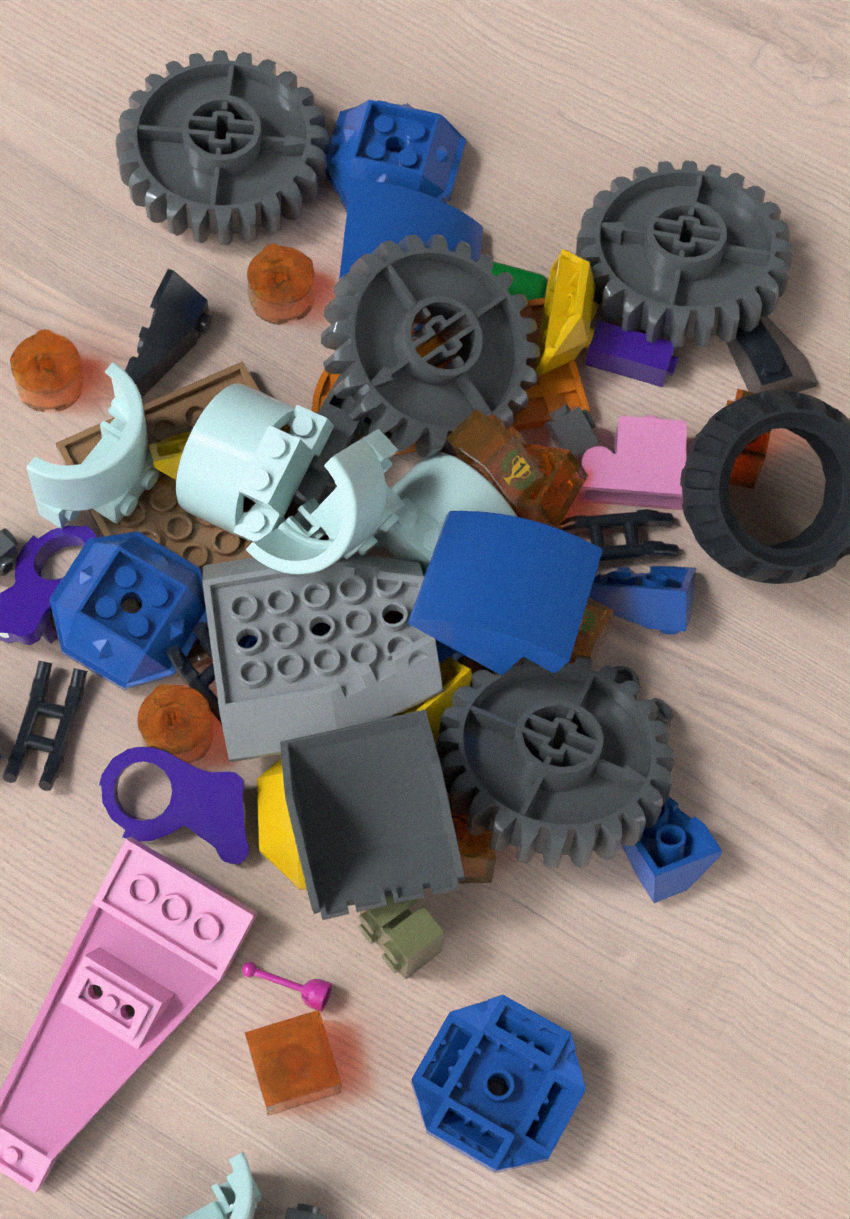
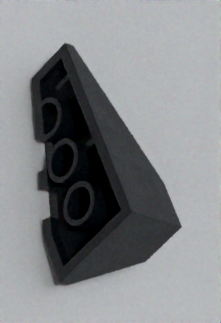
[125,269,212,398]
[726,316,818,395]

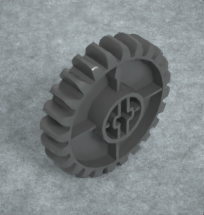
[115,50,329,245]
[576,160,793,348]
[321,234,540,458]
[436,655,675,868]

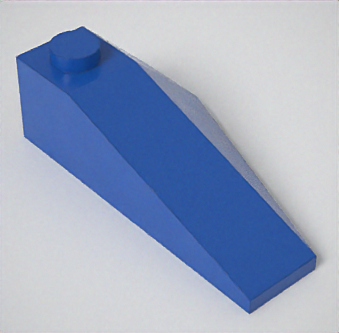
[587,566,696,635]
[621,797,722,903]

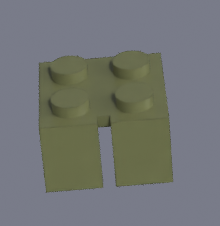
[359,896,445,979]

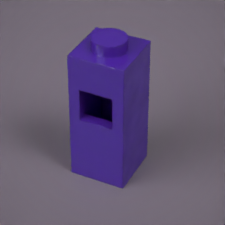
[585,320,678,387]

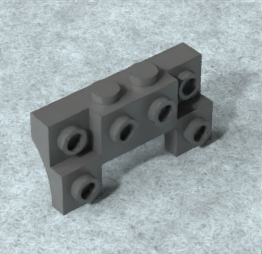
[291,375,392,506]

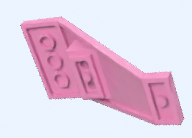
[0,837,258,1193]

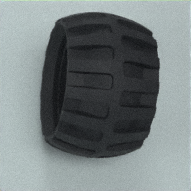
[680,390,850,584]

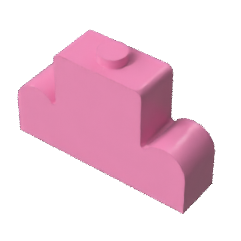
[577,415,687,510]

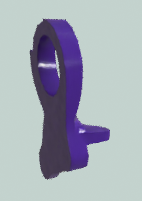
[0,525,97,645]
[99,746,250,864]

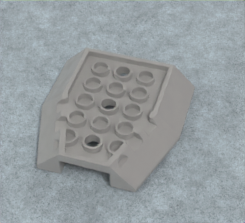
[202,554,443,762]

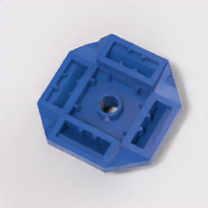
[326,99,466,212]
[50,531,208,691]
[411,995,586,1173]

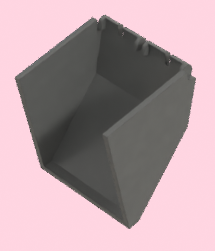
[280,710,465,920]

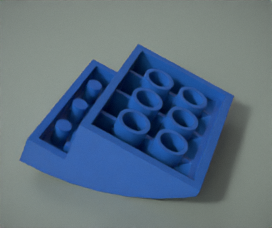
[339,178,483,331]
[407,511,603,675]

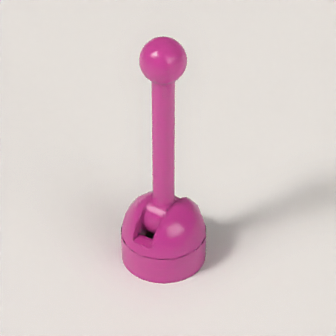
[242,962,332,1012]

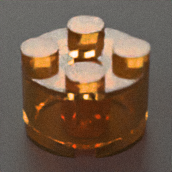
[247,243,315,325]
[10,329,84,412]
[137,684,213,763]

